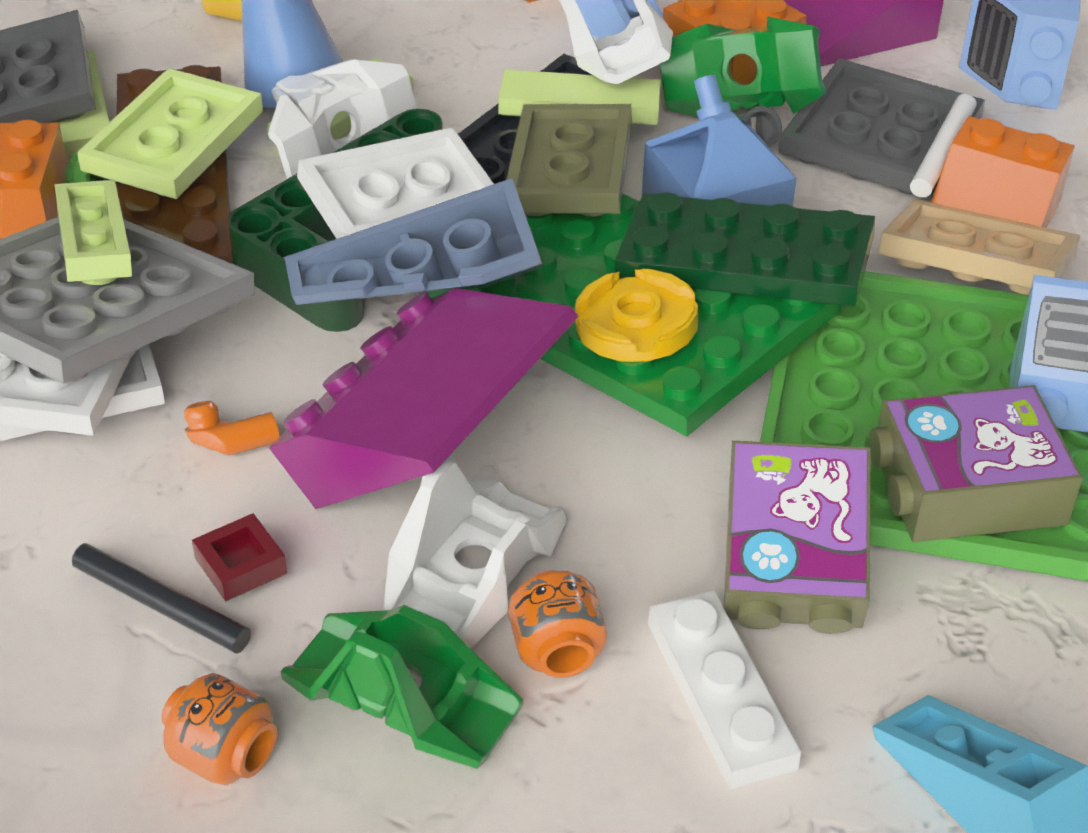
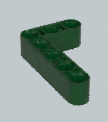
[228,109,443,332]

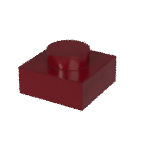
[192,513,287,602]

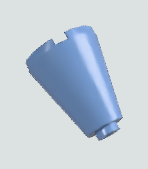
[242,0,344,108]

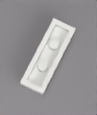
[648,590,801,789]

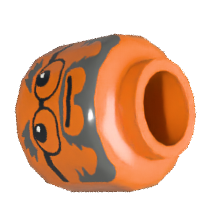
[508,570,607,678]
[162,673,278,785]

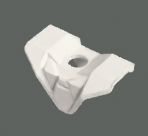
[559,0,673,84]
[268,60,417,179]
[383,459,567,649]

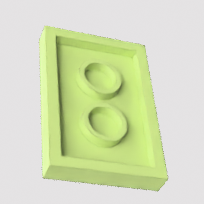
[77,68,263,199]

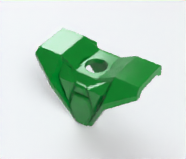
[660,16,826,118]
[281,605,524,769]

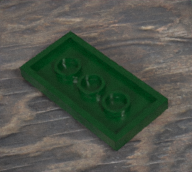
[615,193,875,307]

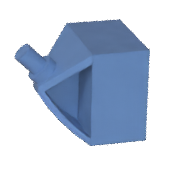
[642,75,796,206]

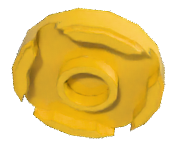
[575,269,698,362]

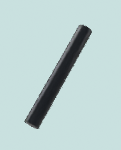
[72,543,251,654]

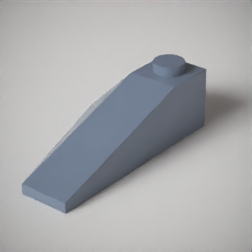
[284,178,543,305]

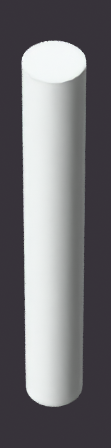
[910,94,976,198]

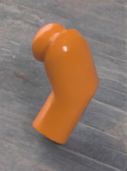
[184,401,280,455]

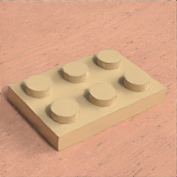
[878,199,1080,295]

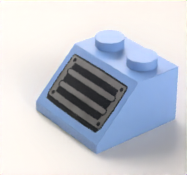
[959,0,1081,110]
[1009,275,1088,432]

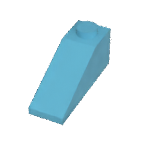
[873,695,1088,833]

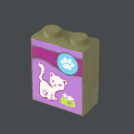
[868,385,1083,542]
[724,440,871,634]

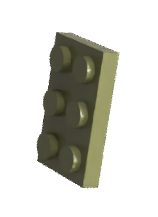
[507,104,632,217]

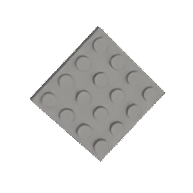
[0,217,255,384]

